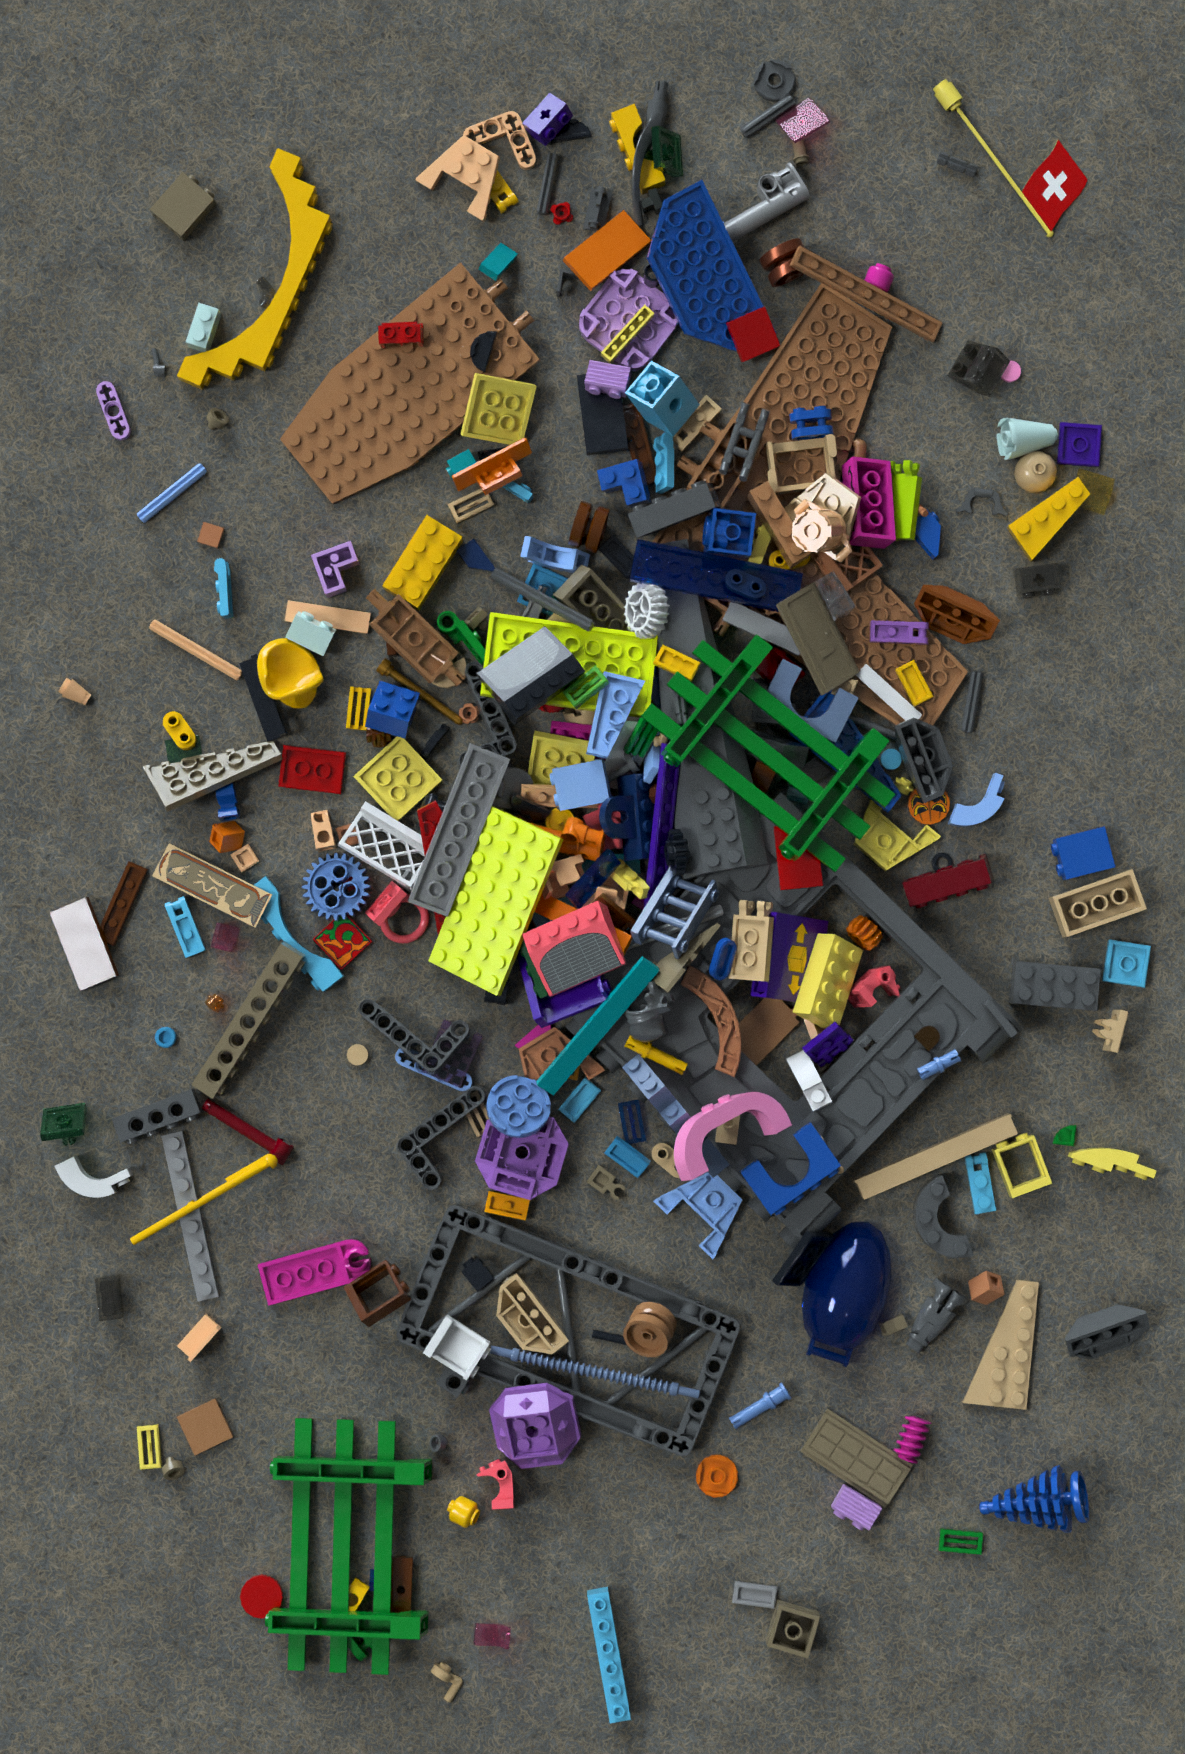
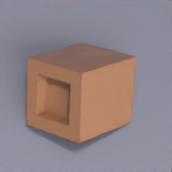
[968,1271,1004,1305]

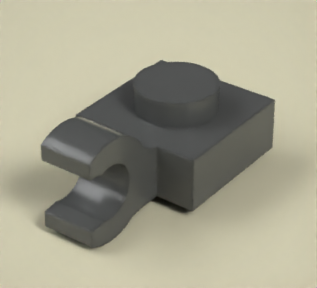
[698,936,719,974]

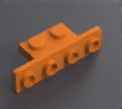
[452,438,532,496]

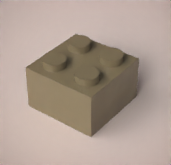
[765,1599,820,1658]

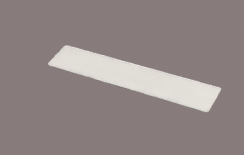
[856,664,922,721]

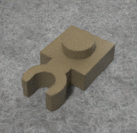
[586,1164,626,1200]

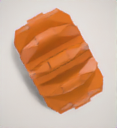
[846,915,883,951]

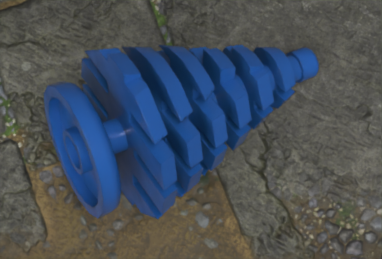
[979,1465,1089,1533]

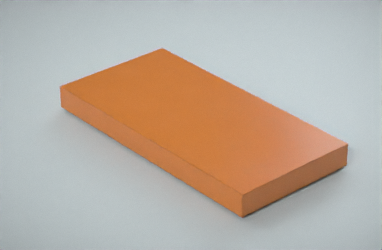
[563,210,652,291]

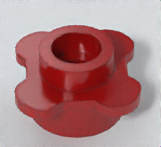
[550,202,573,225]

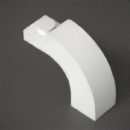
[786,1050,832,1112]
[55,1156,133,1198]

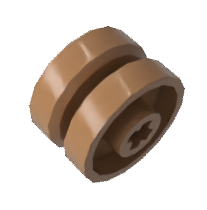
[623,1302,677,1357]

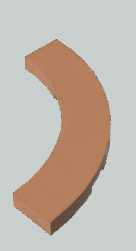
[681,965,741,1077]

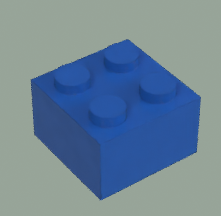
[365,681,420,739]

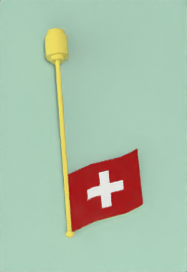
[933,79,1088,237]

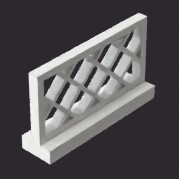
[338,801,425,889]

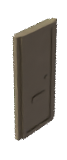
[776,582,859,695]
[800,1408,913,1508]

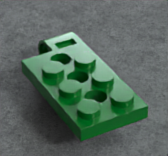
[437,611,485,666]

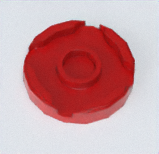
[240,1574,283,1619]

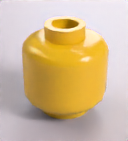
[447,1496,480,1528]

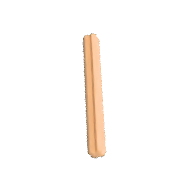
[149,620,242,680]

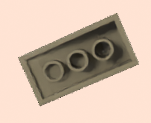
[553,565,631,632]

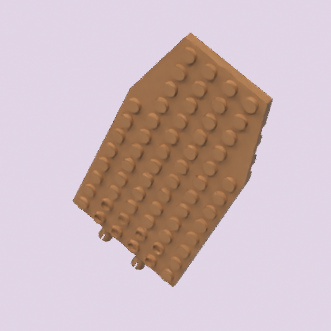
[280,262,540,504]

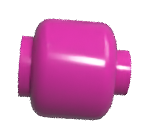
[864,263,894,293]

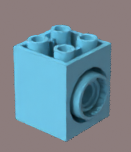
[625,361,700,437]

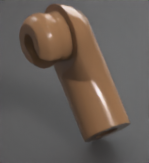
[851,438,867,458]

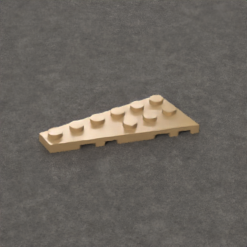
[962,1280,1039,1410]

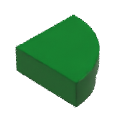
[1052,1125,1076,1146]

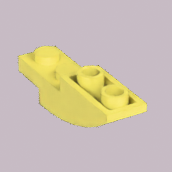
[1068,1148,1156,1180]

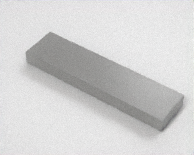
[722,601,800,656]

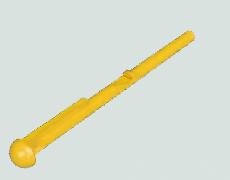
[130,1154,278,1245]

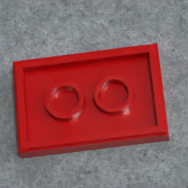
[278,745,346,794]
[773,826,823,891]

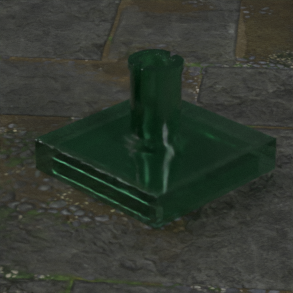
[644,125,683,177]
[40,1103,87,1146]

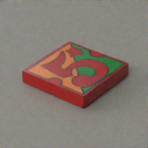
[313,915,372,970]

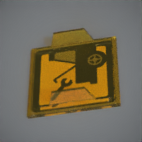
[1076,468,1115,515]

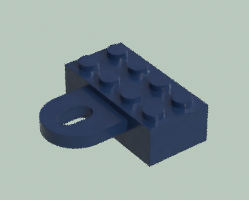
[599,774,658,861]

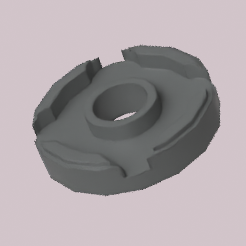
[754,59,795,102]

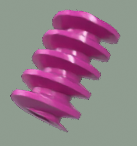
[893,1416,932,1464]

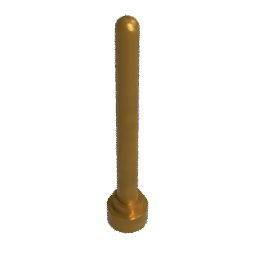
[376,658,463,725]

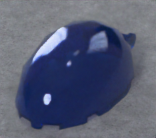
[801,1222,892,1368]

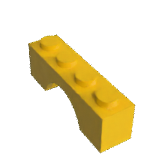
[609,104,666,195]

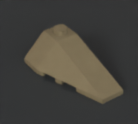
[651,923,721,993]

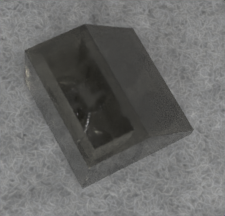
[947,340,1010,397]

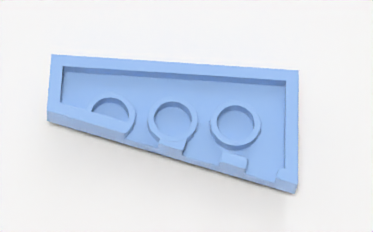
[586,671,645,759]

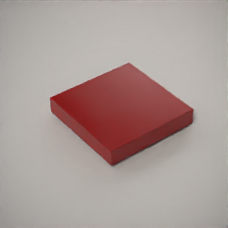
[726,306,780,362]

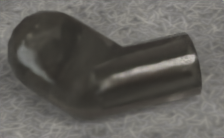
[256,276,276,309]

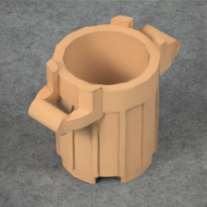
[792,499,852,562]

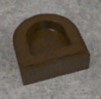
[913,1026,940,1052]

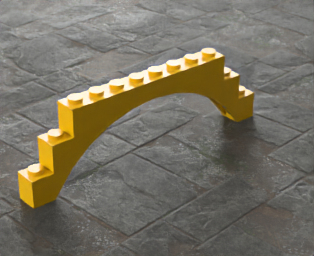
[177,148,333,390]

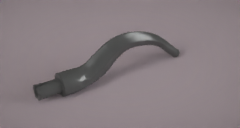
[632,81,669,226]

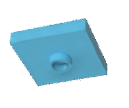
[1102,940,1151,988]

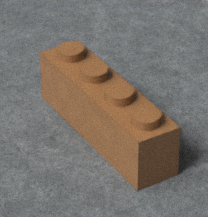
[747,481,811,569]

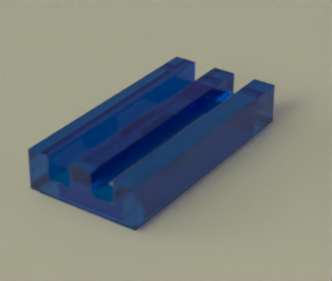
[618,1099,646,1144]

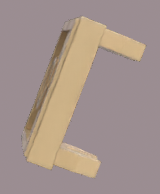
[1092,1009,1128,1053]

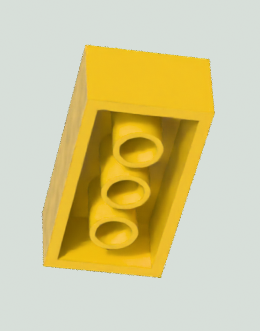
[382,515,463,611]

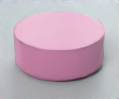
[999,361,1021,383]

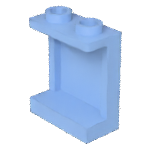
[549,758,612,811]

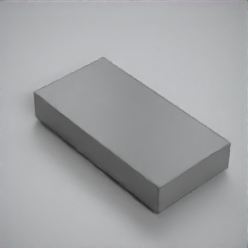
[732,1581,777,1609]

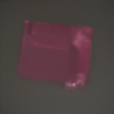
[210,923,239,952]

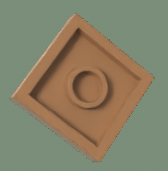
[177,1398,234,1455]

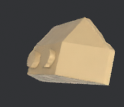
[496,1273,569,1354]

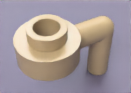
[431,1662,463,1703]

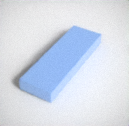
[644,731,660,784]

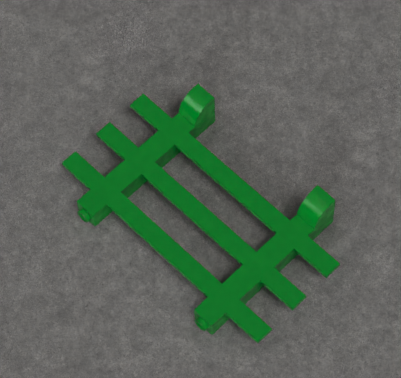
[641,634,895,872]
[265,1418,432,1675]

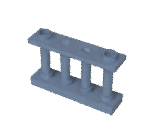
[630,867,719,959]

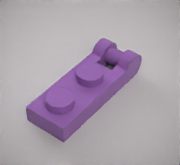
[870,620,929,645]

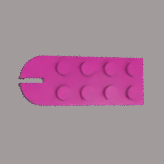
[257,1239,371,1306]

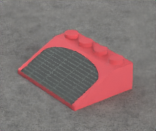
[522,901,626,997]

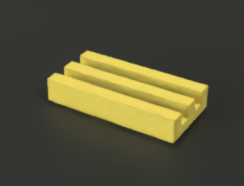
[137,1424,162,1470]

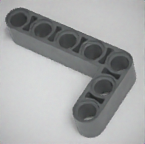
[458,661,517,769]
[358,999,471,1075]
[397,1085,486,1190]

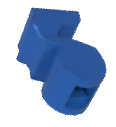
[215,782,240,822]

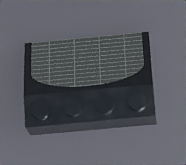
[476,626,585,725]

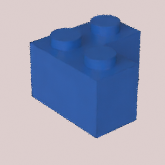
[597,459,652,508]

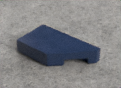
[457,538,496,572]

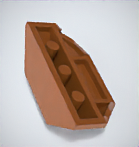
[914,585,1000,644]

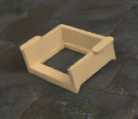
[765,434,837,495]

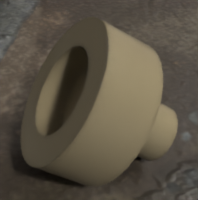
[206,408,229,430]
[162,1457,185,1480]

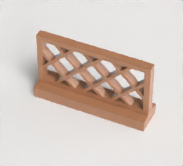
[810,546,883,597]

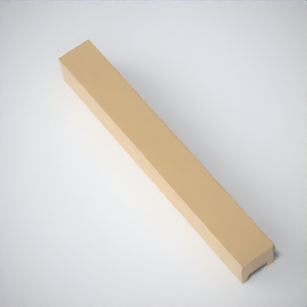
[853,1113,1018,1200]

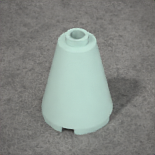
[996,418,1058,460]

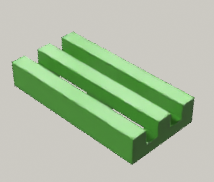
[563,665,609,709]

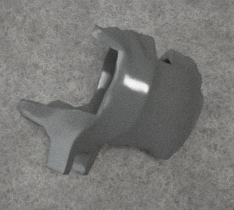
[625,981,674,1043]

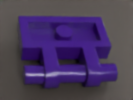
[802,1022,854,1067]

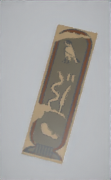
[152,843,272,928]

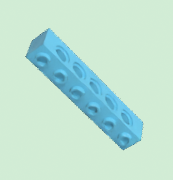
[587,1587,631,1724]

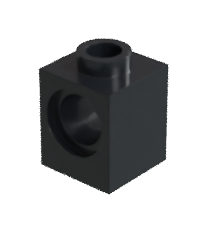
[461,1257,494,1292]

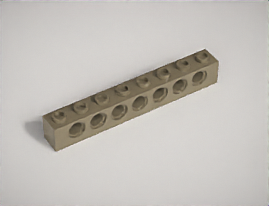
[192,941,306,1099]

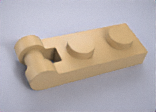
[673,395,722,452]

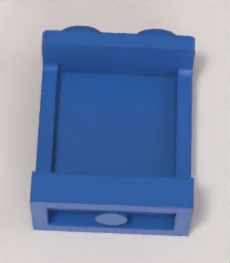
[1051,826,1115,880]

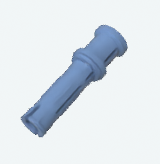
[729,1382,792,1429]

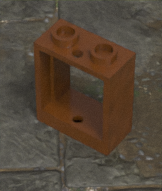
[343,1260,412,1327]

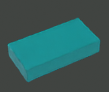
[478,243,518,281]

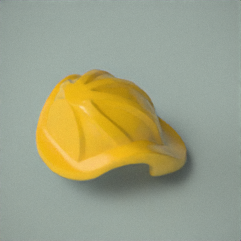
[257,638,324,709]

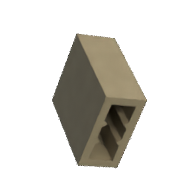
[150,172,216,241]

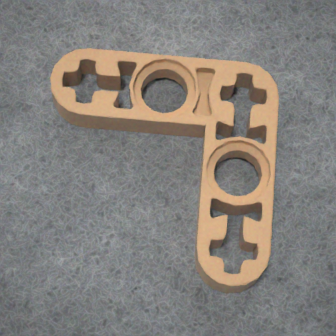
[463,111,536,170]

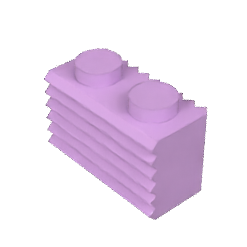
[584,360,632,399]
[831,1484,882,1531]

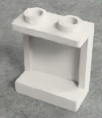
[423,1315,491,1381]

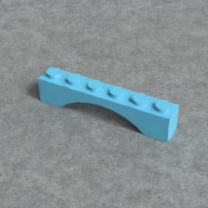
[254,876,344,992]

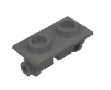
[583,186,612,232]

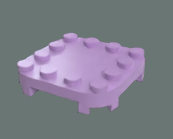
[579,269,678,371]

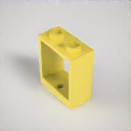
[992,1132,1052,1198]

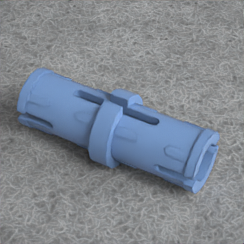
[917,1049,961,1080]

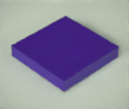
[1057,422,1102,467]

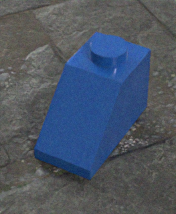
[915,509,941,560]

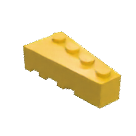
[1007,477,1090,562]

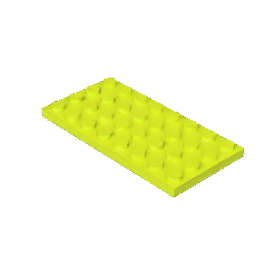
[480,612,658,718]
[428,806,564,996]

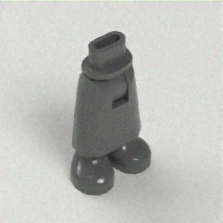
[905,1277,969,1353]

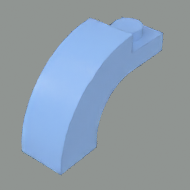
[520,536,590,573]
[948,773,1005,827]

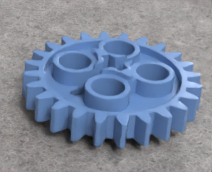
[302,853,371,922]

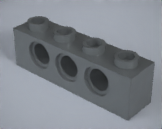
[112,1088,203,1145]

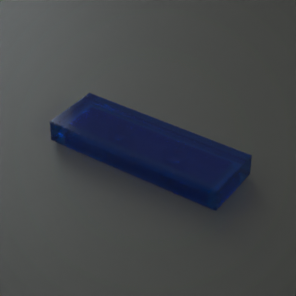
[565,848,621,909]

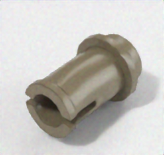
[791,137,809,166]

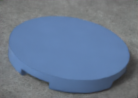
[486,1075,551,1138]

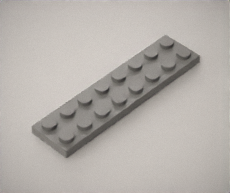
[408,743,510,917]

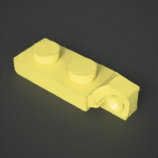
[602,859,650,899]

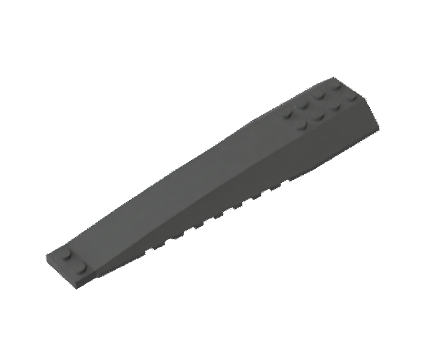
[646,539,768,880]

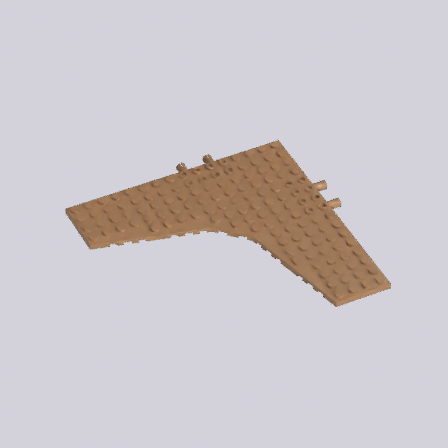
[640,283,968,725]

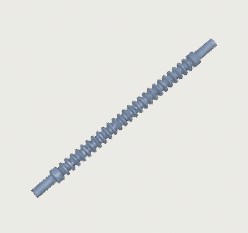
[490,1345,700,1399]

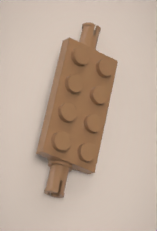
[366,589,466,687]

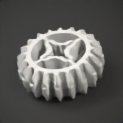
[623,582,670,639]

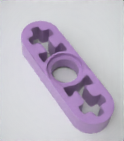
[96,381,131,440]

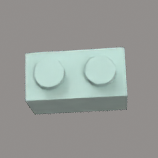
[186,303,221,352]
[285,611,336,656]

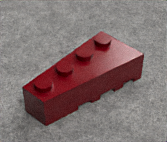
[903,853,993,908]

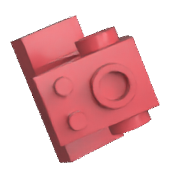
[848,965,900,1008]
[477,1459,515,1510]

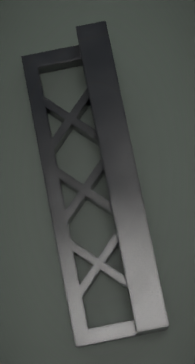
[239,654,288,742]

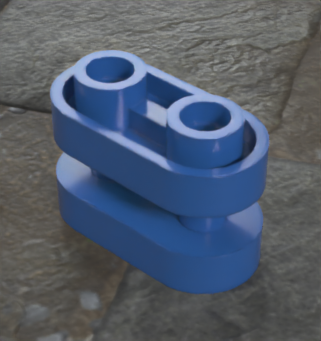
[789,406,834,441]

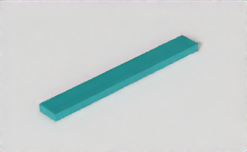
[536,956,660,1096]

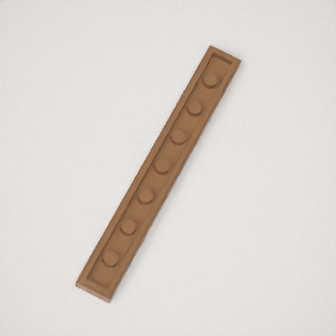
[789,246,942,342]

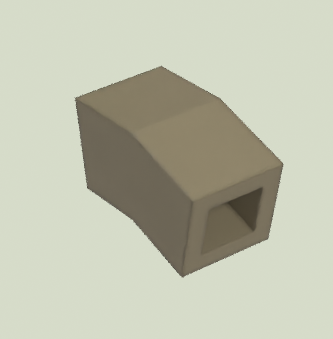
[878,1313,908,1336]

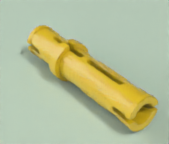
[624,1035,688,1076]

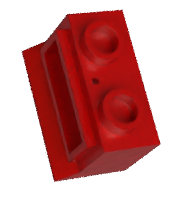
[378,322,424,348]

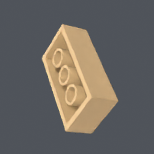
[1049,869,1147,938]

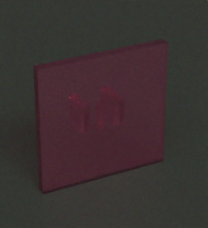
[774,98,830,143]

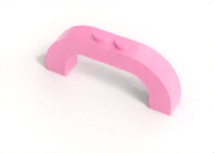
[674,1092,792,1181]

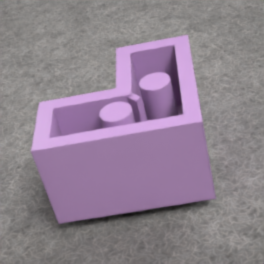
[311,541,360,598]

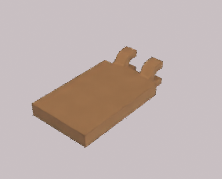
[739,998,799,1066]

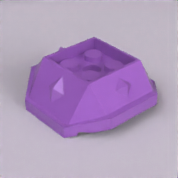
[475,1116,569,1200]
[489,1383,581,1469]

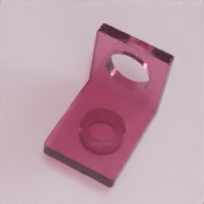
[473,1623,511,1649]

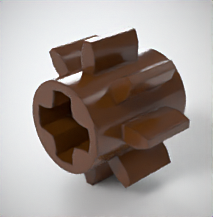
[366,727,391,748]

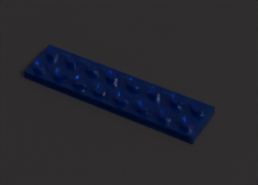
[629,539,803,612]

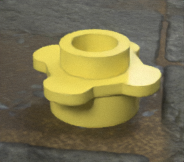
[895,777,914,795]

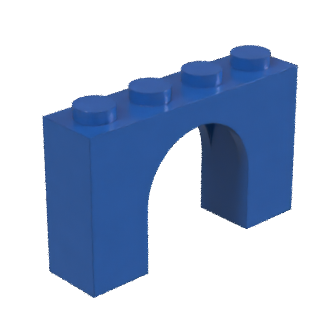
[740,1122,841,1215]

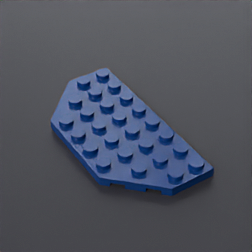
[647,180,776,352]

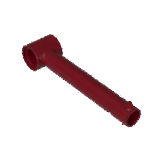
[201,1098,294,1165]

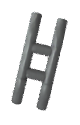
[719,402,770,482]

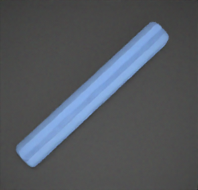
[137,463,207,523]

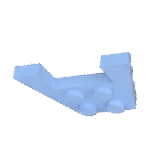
[653,1172,742,1259]

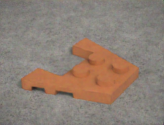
[519,1027,605,1081]

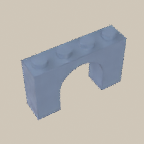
[761,659,859,744]

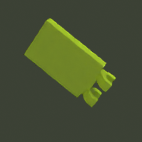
[890,460,922,541]

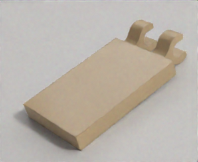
[728,900,774,982]

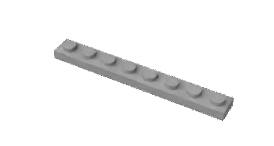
[161,1131,219,1302]

